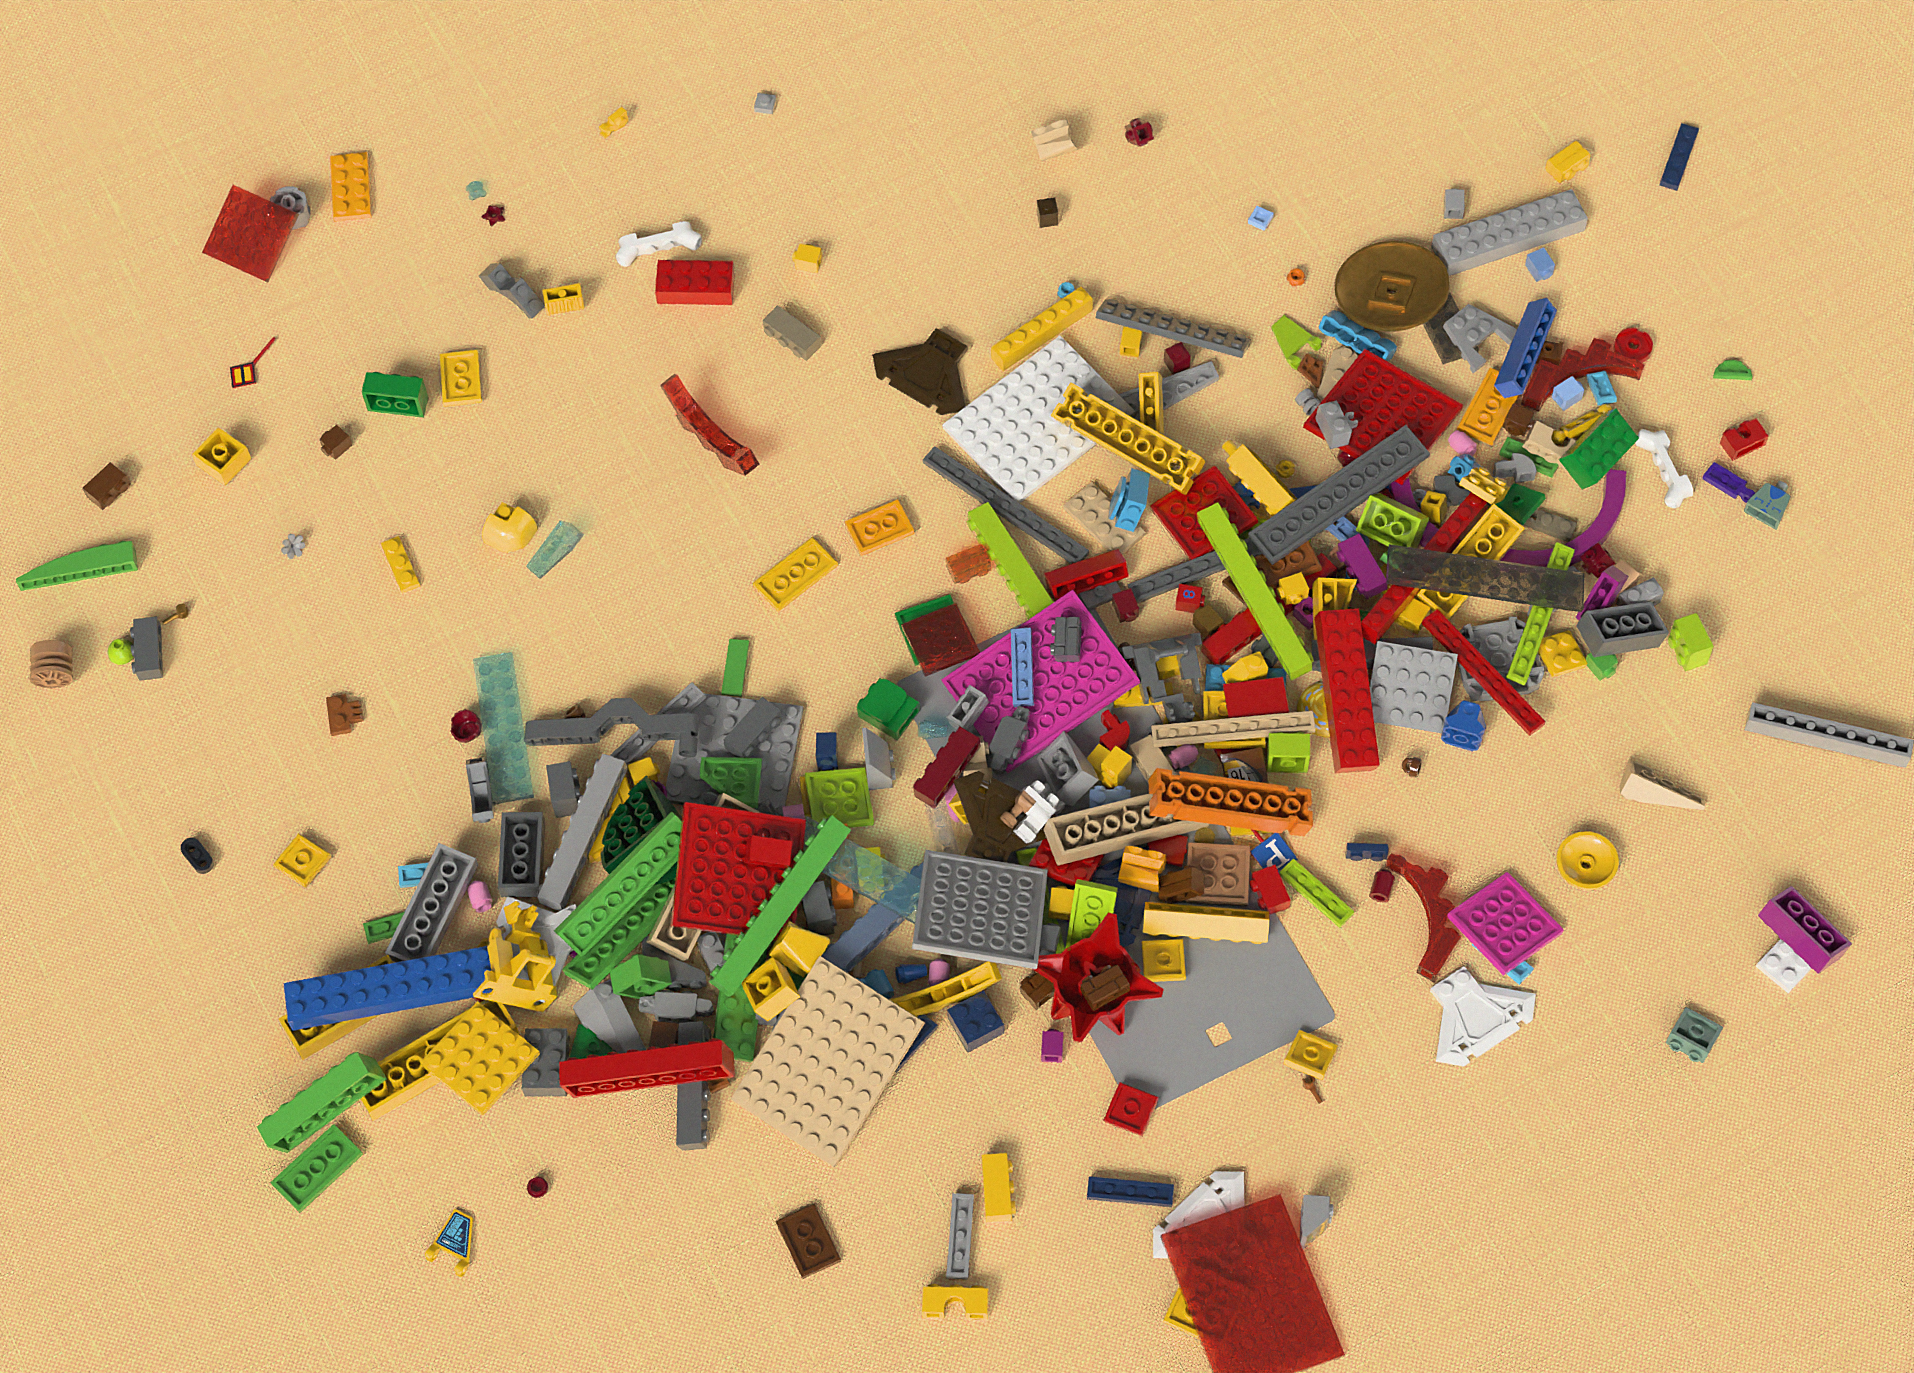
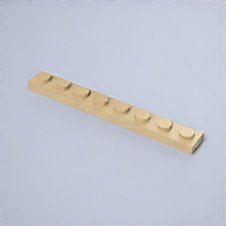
[1151,711,1315,747]

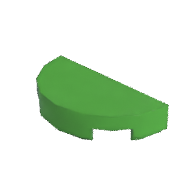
[1713,360,1753,380]

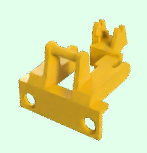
[473,901,557,1012]

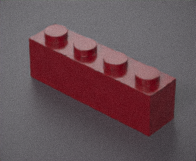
[913,726,981,809]

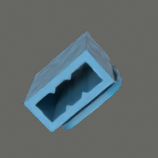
[1108,468,1150,532]

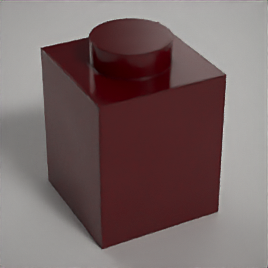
[1164,342,1191,375]
[1112,588,1139,623]

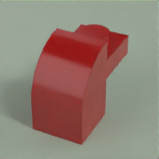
[1099,709,1130,751]

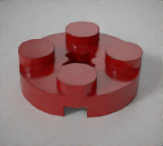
[1613,328,1653,365]

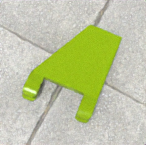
[1271,315,1322,370]

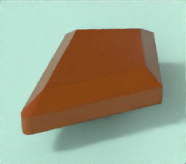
[1297,353,1323,388]

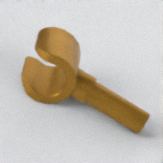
[162,604,189,625]

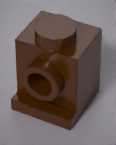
[1535,341,1563,368]

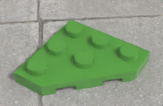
[700,757,762,808]

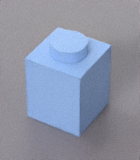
[1552,376,1584,411]

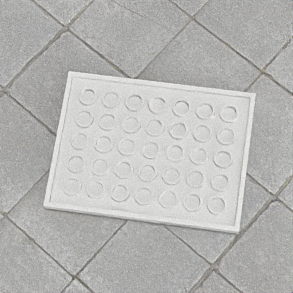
[942,336,1135,503]

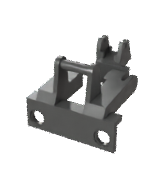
[1117,632,1202,724]

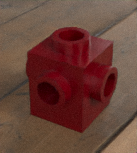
[1125,118,1154,147]
[1580,542,1616,579]

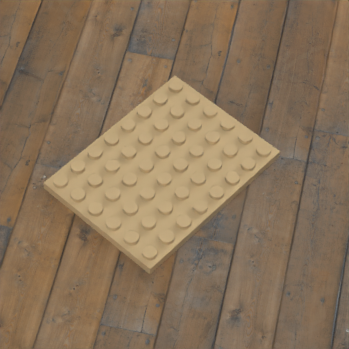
[730,956,925,1167]

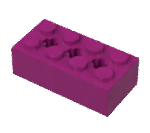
[1757,886,1852,974]

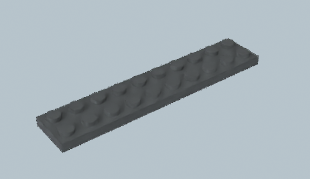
[1248,425,1430,565]

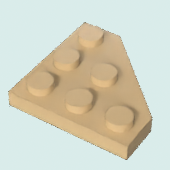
[1316,346,1358,402]

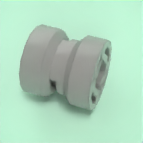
[1295,388,1321,415]

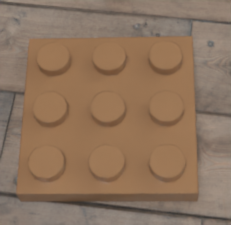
[1186,843,1250,906]

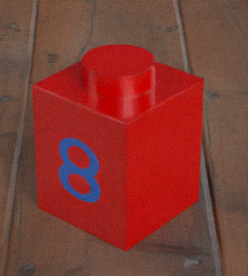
[1175,584,1205,613]

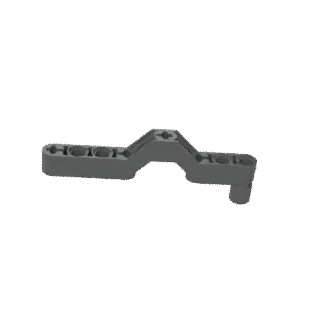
[524,698,699,758]

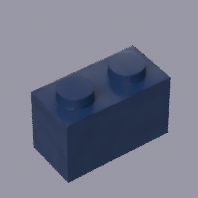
[816,732,838,772]

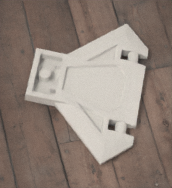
[496,896,578,1003]
[1430,966,1536,1067]
[1153,1171,1261,1275]

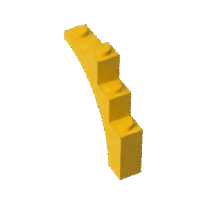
[890,961,1002,1017]

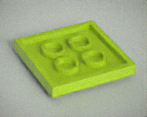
[804,767,874,831]

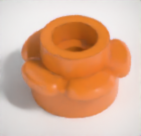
[1287,268,1305,286]

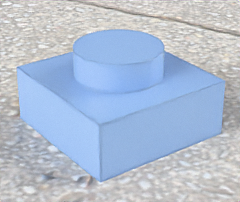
[1248,206,1274,231]

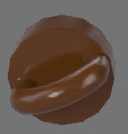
[564,704,585,719]
[1402,757,1422,778]

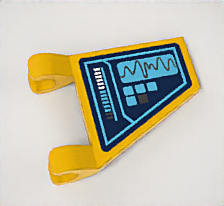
[425,1209,473,1277]

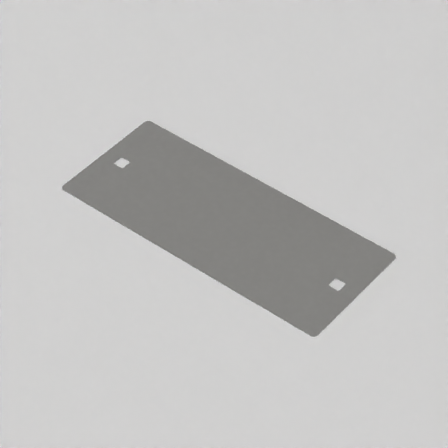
[897,597,1335,1109]

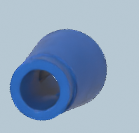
[895,964,927,984]

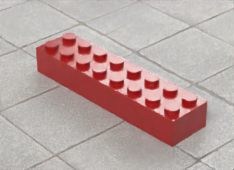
[1314,608,1380,774]
[559,1038,735,1098]

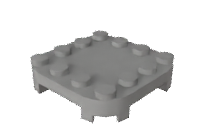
[1457,617,1544,701]

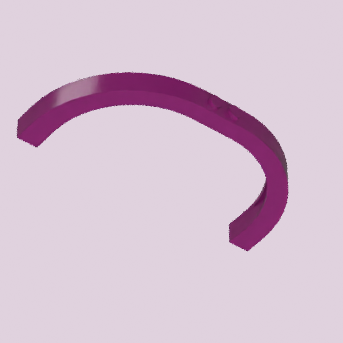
[1389,469,1626,574]

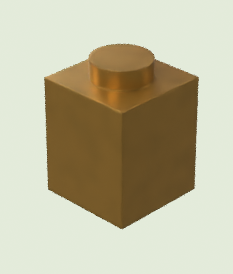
[1192,604,1224,637]

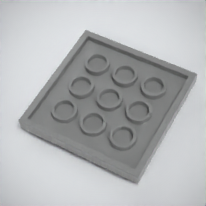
[1370,641,1458,733]

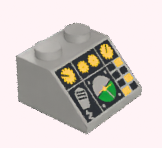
[1299,1195,1333,1250]

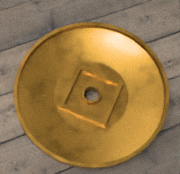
[1334,241,1450,332]

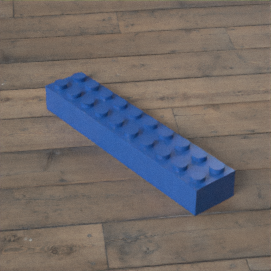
[283,946,493,1031]

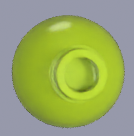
[107,638,134,665]

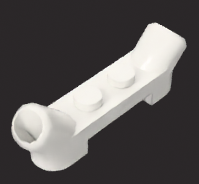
[615,221,702,267]
[1635,429,1693,508]

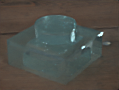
[1190,756,1218,776]

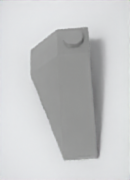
[573,980,646,1054]

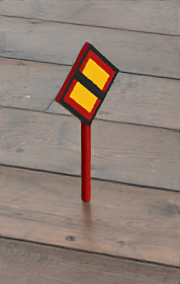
[230,337,276,388]

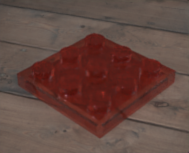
[901,603,980,677]

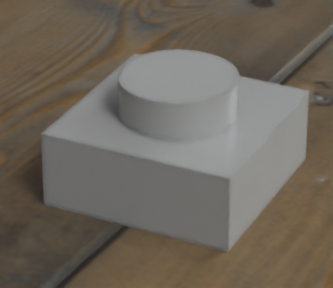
[754,93,776,114]

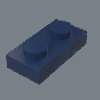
[1345,843,1388,862]

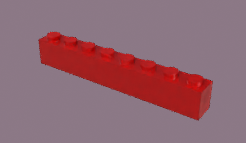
[1201,553,1337,665]

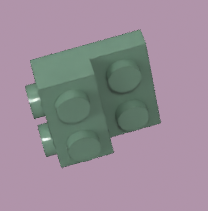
[1666,1007,1723,1063]

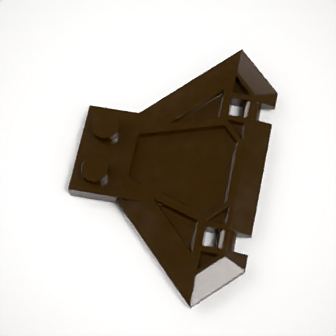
[872,328,968,415]
[953,771,1056,863]

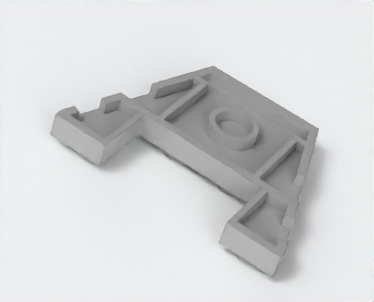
[1443,304,1517,374]

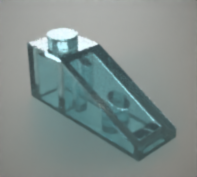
[526,520,584,579]

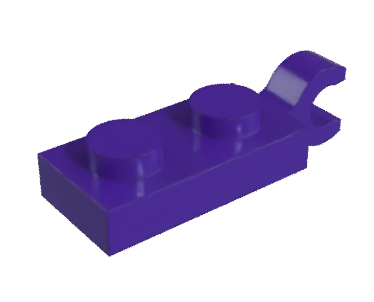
[1702,462,1755,503]

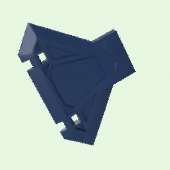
[1066,846,1152,948]

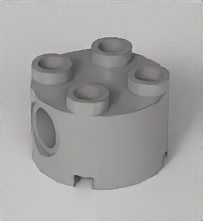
[269,186,311,230]

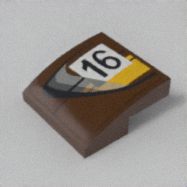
[1220,747,1269,784]

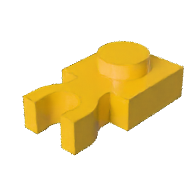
[599,106,628,139]

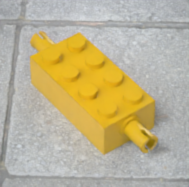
[1222,439,1297,516]

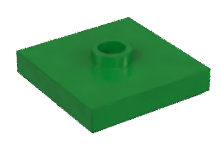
[1495,483,1546,525]
[569,1024,614,1059]

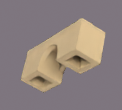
[1522,421,1576,471]

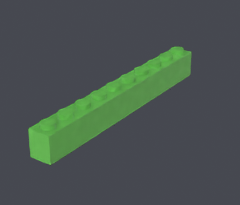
[709,815,851,997]

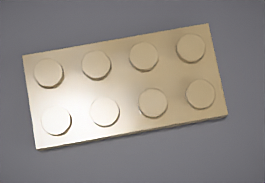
[1063,482,1145,555]

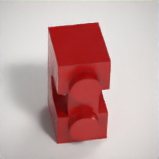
[1720,418,1769,461]

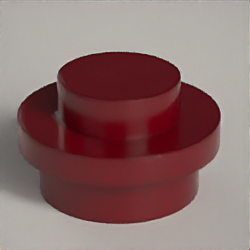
[527,1177,548,1198]

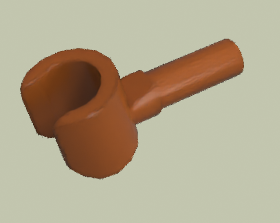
[1302,1075,1323,1104]

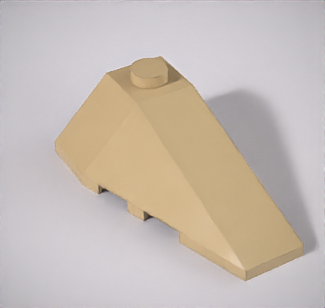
[1619,758,1706,810]

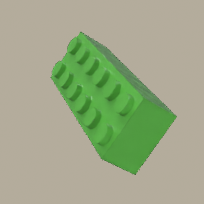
[256,1052,387,1153]

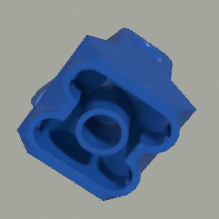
[1441,701,1486,752]

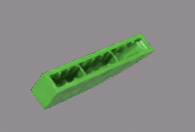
[16,541,138,591]

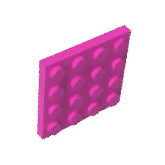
[1447,872,1564,976]

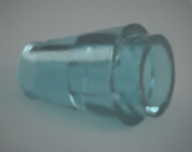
[918,720,947,740]

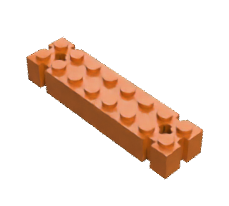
[1148,768,1313,837]

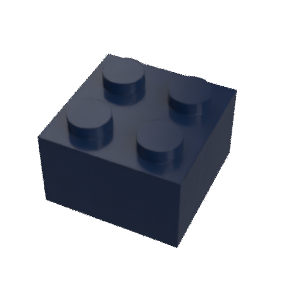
[947,991,1004,1053]

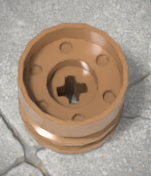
[30,640,73,689]

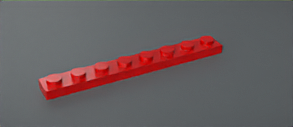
[1422,609,1546,736]

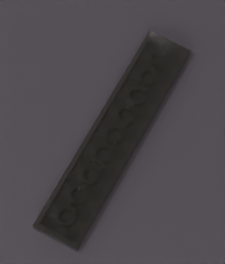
[1386,544,1584,612]

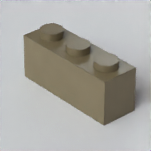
[763,305,822,361]

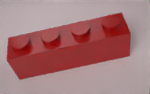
[1044,549,1129,601]

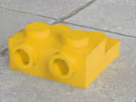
[1459,467,1510,505]

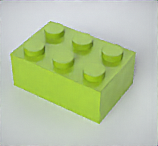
[1356,493,1430,555]

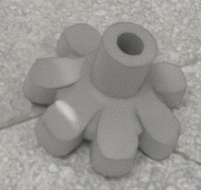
[281,534,305,559]

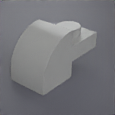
[1493,453,1536,483]

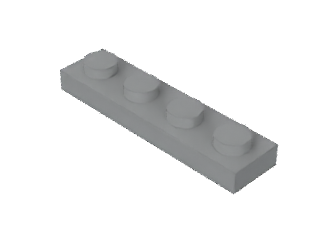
[946,1193,974,1280]

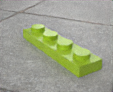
[1279,859,1354,928]

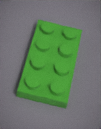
[270,1124,363,1213]

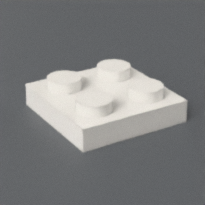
[1756,939,1811,994]

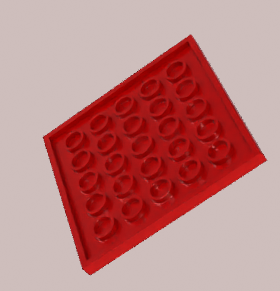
[1303,349,1463,485]
[671,802,806,941]

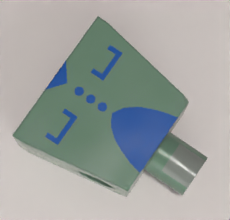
[1744,481,1791,530]

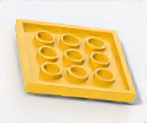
[420,1001,540,1116]

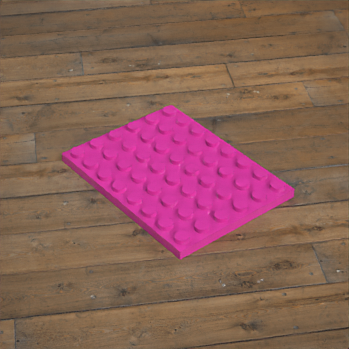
[941,590,1141,773]

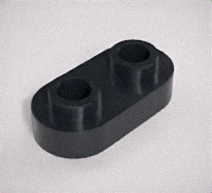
[180,838,214,874]

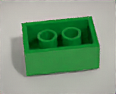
[361,372,428,418]

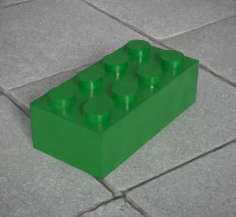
[1559,408,1639,490]

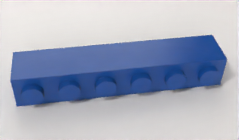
[1494,298,1557,398]

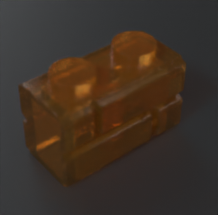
[945,544,991,584]

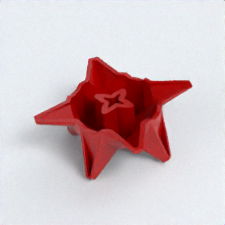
[1033,913,1164,1043]

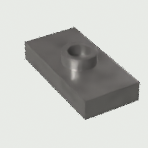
[1078,581,1121,611]

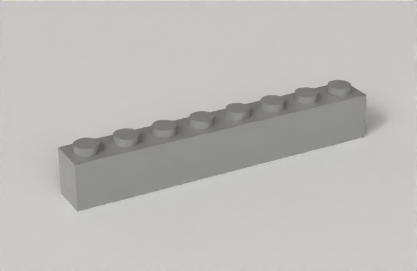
[1744,702,1914,768]
[537,753,628,911]

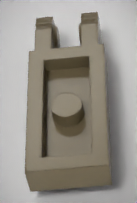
[1523,509,1577,542]

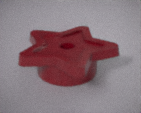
[481,205,505,227]

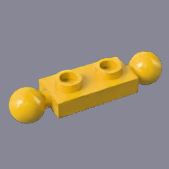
[1551,404,1613,445]

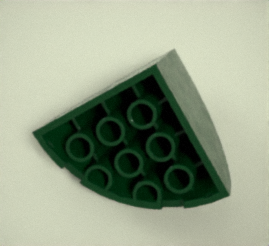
[601,775,682,885]

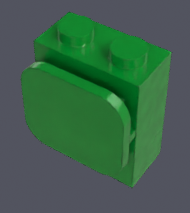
[856,678,920,741]

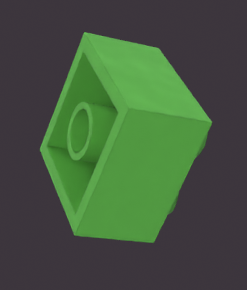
[610,954,672,999]

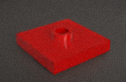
[1103,1082,1159,1137]

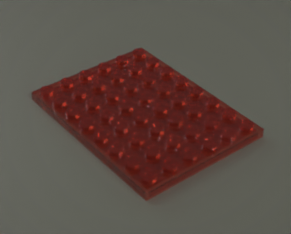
[1160,1194,1345,1373]

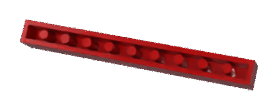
[1361,492,1488,645]

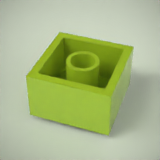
[1668,613,1714,672]
[1267,732,1310,773]

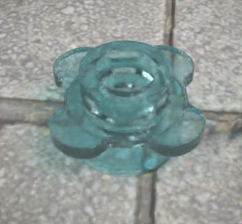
[465,181,486,200]

